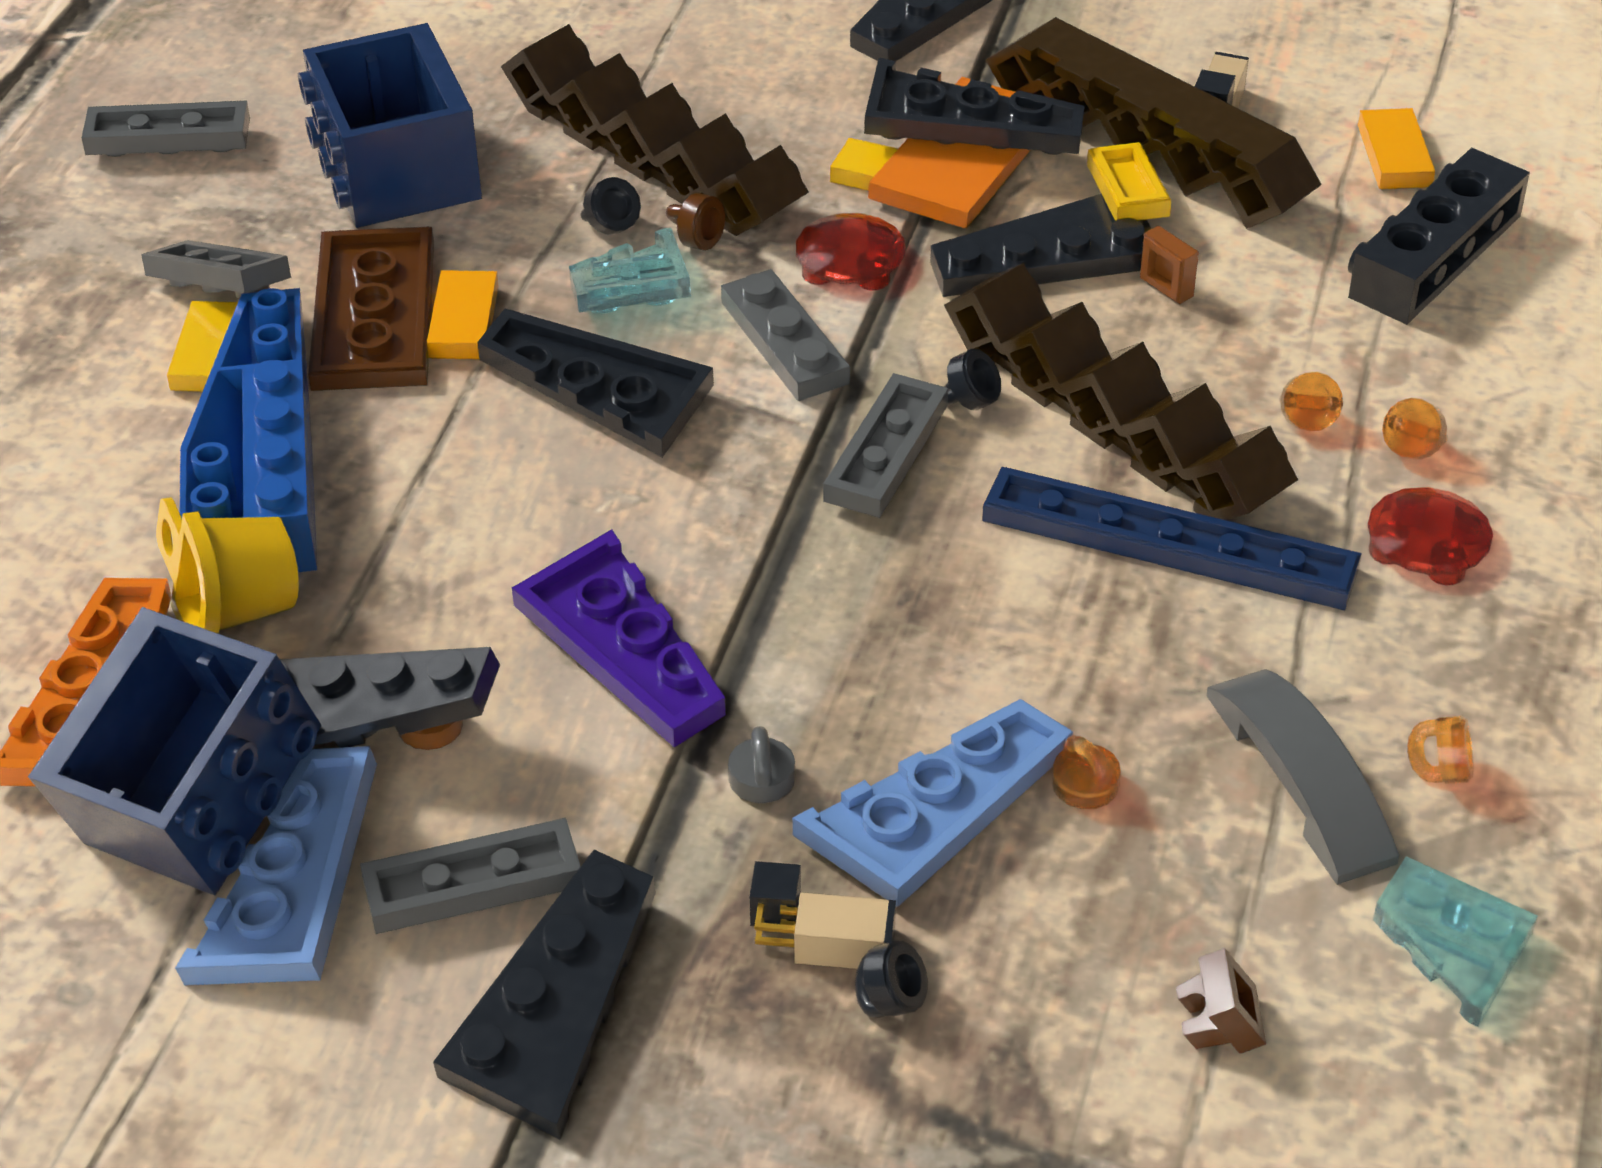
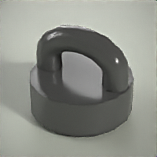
[728,726,796,803]

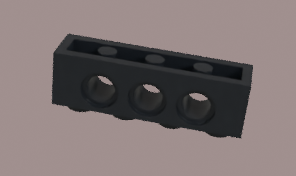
[1348,147,1530,325]

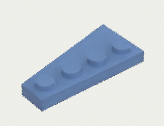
[792,699,1073,907]
[175,746,377,985]

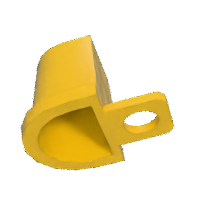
[156,497,299,633]

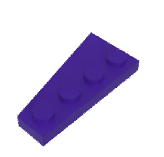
[512,529,726,748]

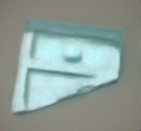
[569,227,691,314]
[1373,856,1538,1027]

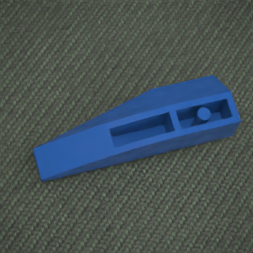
[179,288,317,572]

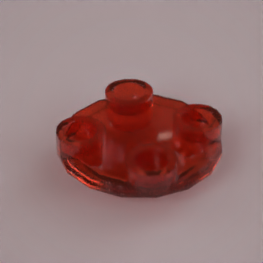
[796,213,906,291]
[1367,487,1493,586]

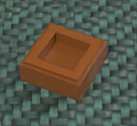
[1140,225,1199,304]

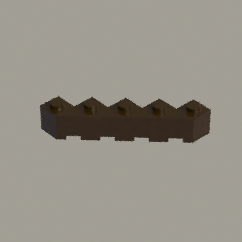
[985,17,1322,229]
[501,24,809,236]
[944,263,1298,520]

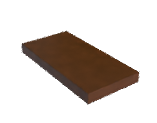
[308,226,434,391]

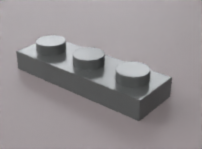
[81,100,250,157]
[141,240,291,298]
[721,269,850,401]
[823,373,948,518]
[360,818,581,934]

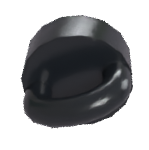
[580,177,641,235]
[944,348,1001,410]
[855,940,928,1018]

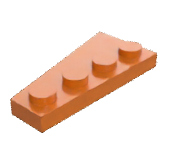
[0,578,172,786]

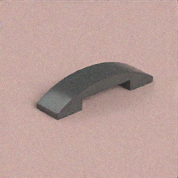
[1206,669,1400,885]

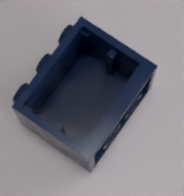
[298,23,482,228]
[28,607,322,896]

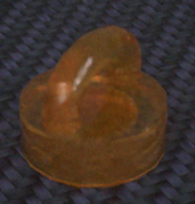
[1279,372,1343,431]
[1382,398,1448,460]
[1407,715,1474,784]
[1052,735,1121,809]

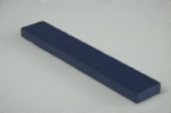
[982,466,1362,611]

